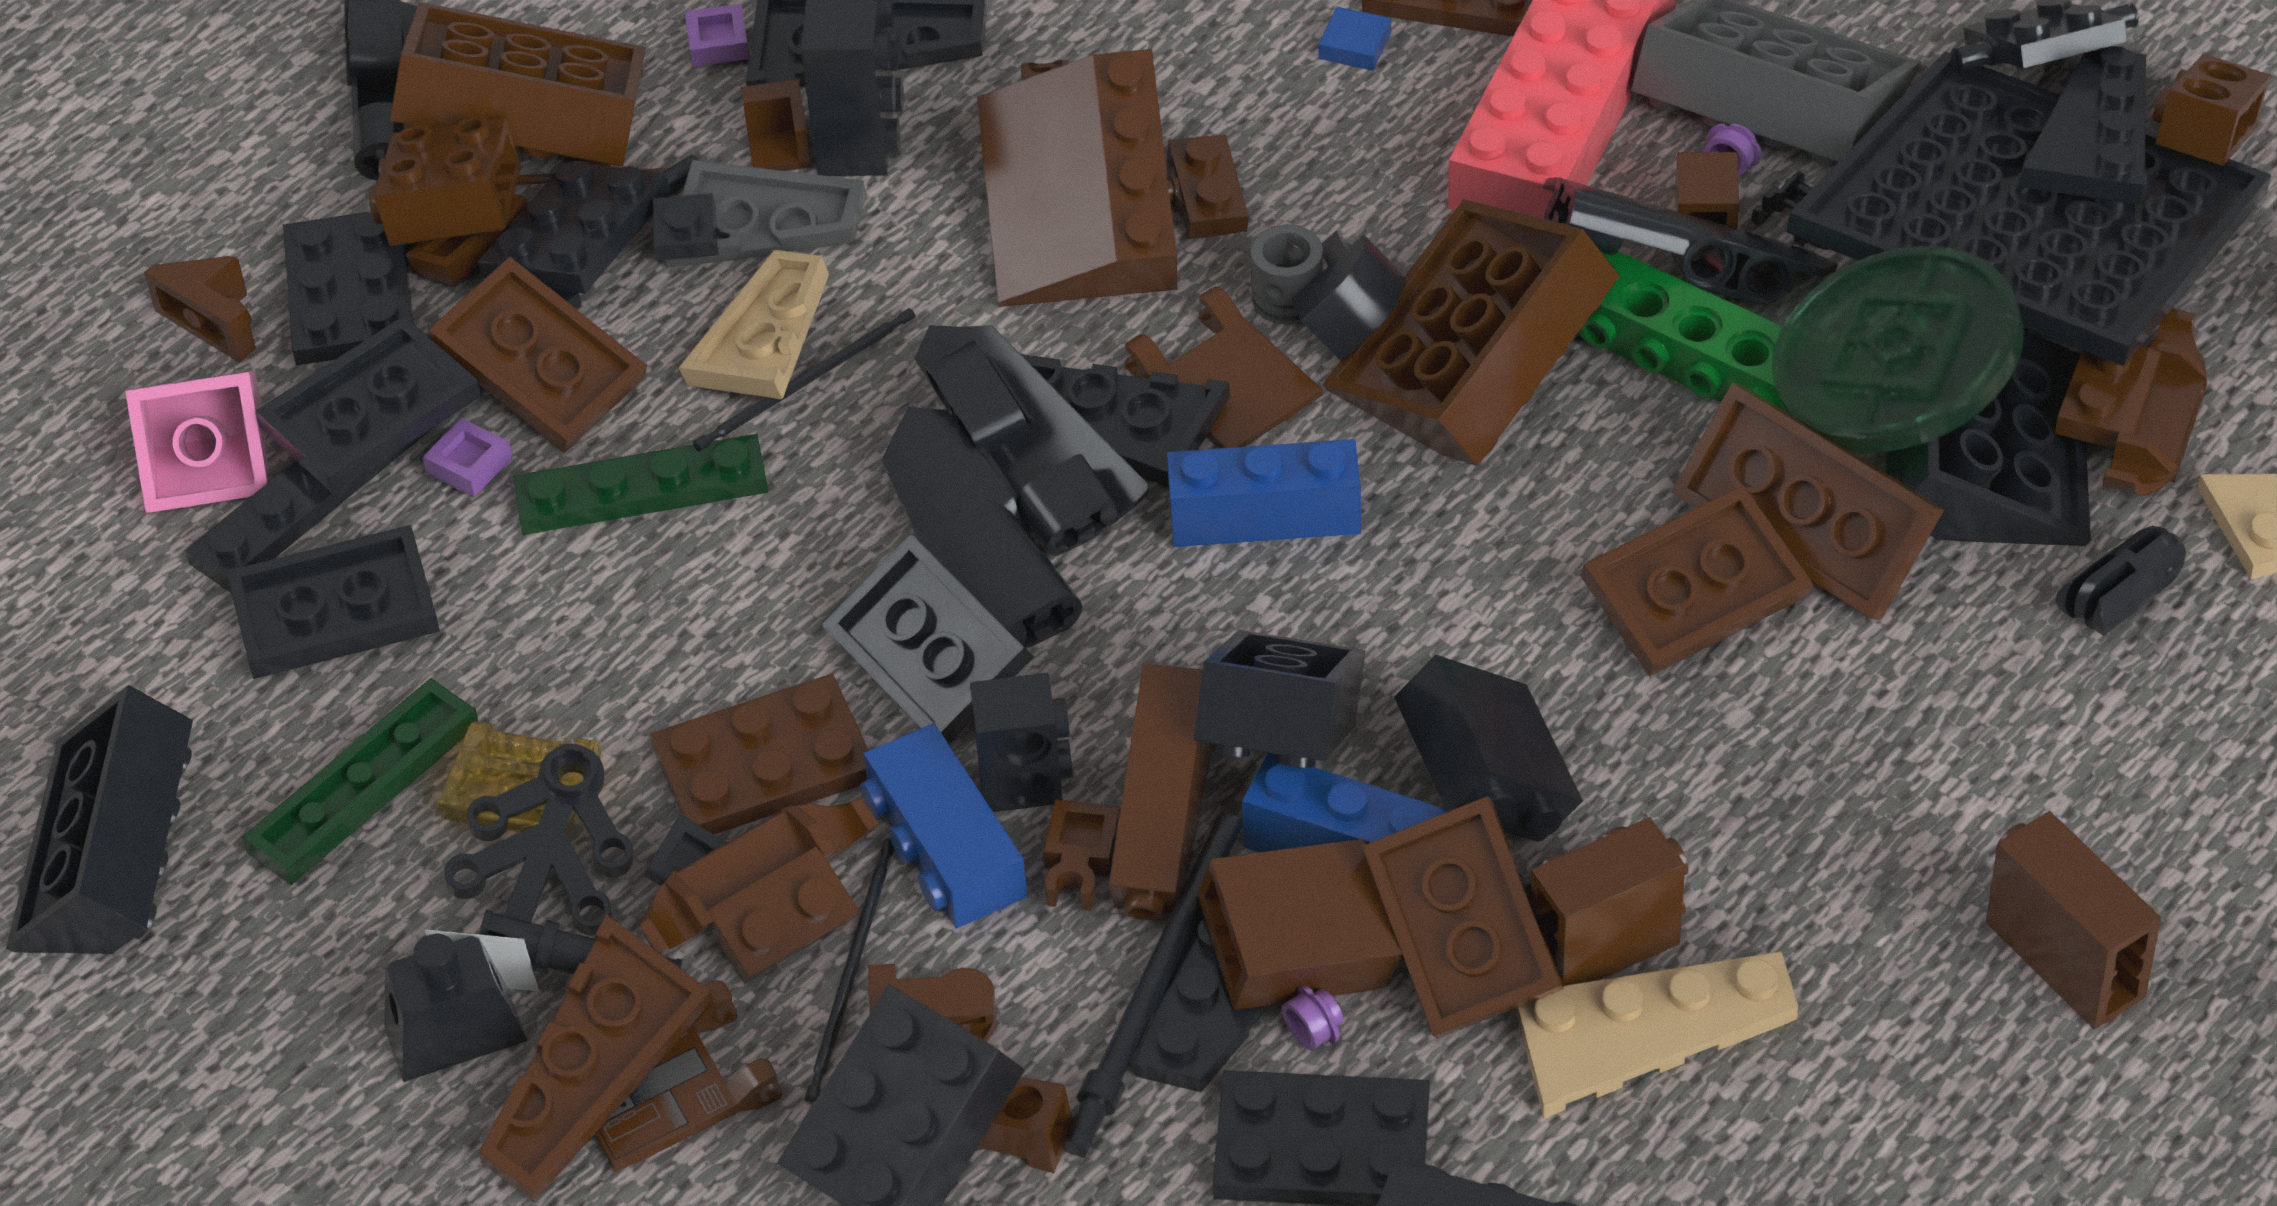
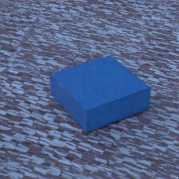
[1318,6,1391,71]

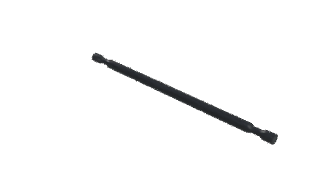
[693,308,915,452]
[804,838,894,1102]

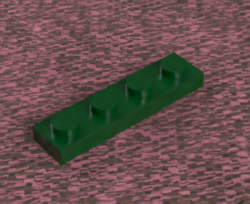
[513,434,768,535]
[242,678,479,885]

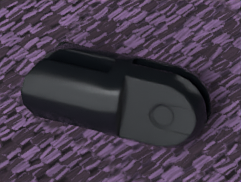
[2055,525,2186,636]

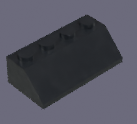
[6,685,193,954]

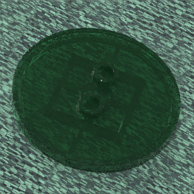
[1772,246,2024,452]

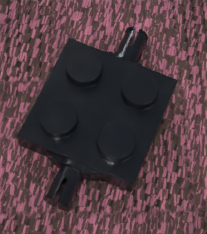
[1951,0,2139,72]

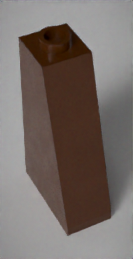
[1109,664,1212,921]

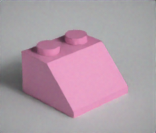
[125,370,269,513]

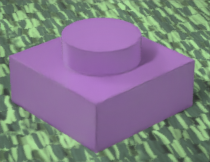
[685,4,749,67]
[423,418,513,497]

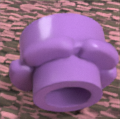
[1704,123,1761,177]
[1282,985,1343,1051]

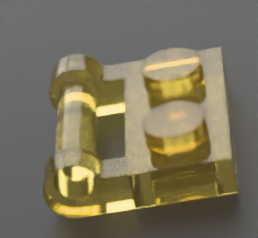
[438,721,601,837]

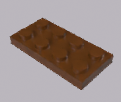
[1671,383,1945,620]

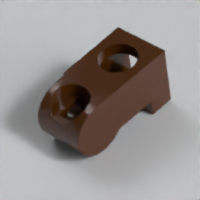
[868,964,997,1041]
[976,1077,1073,1174]

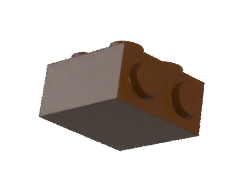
[369,117,521,246]
[1530,817,1689,986]

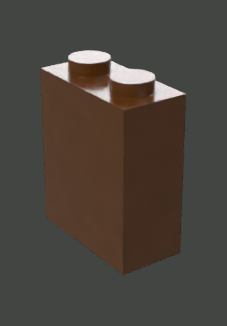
[1986,811,2161,1030]
[1197,839,1403,1010]

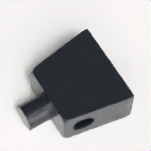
[384,933,527,1082]

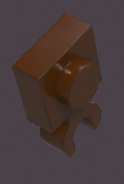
[1043,799,1121,911]

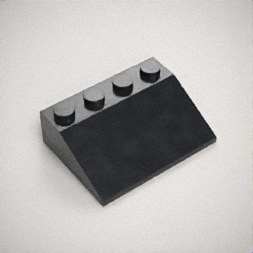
[1884,289,2091,546]

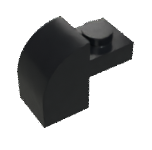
[1292,230,1405,361]

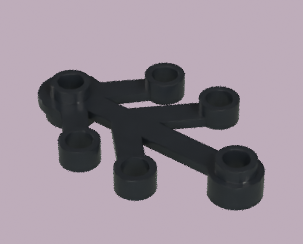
[444,744,634,937]

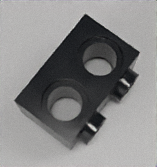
[970,673,1073,812]

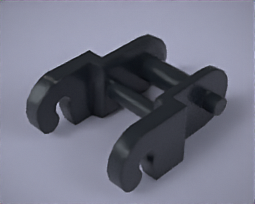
[1751,171,1813,247]

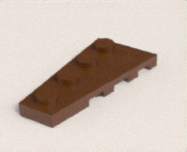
[479,914,712,1202]

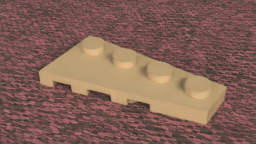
[1515,951,1798,1119]

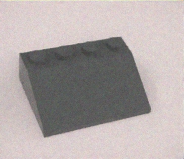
[1631,0,1921,167]

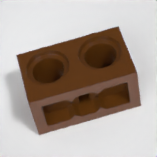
[2153,54,2271,166]

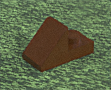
[144,256,256,363]

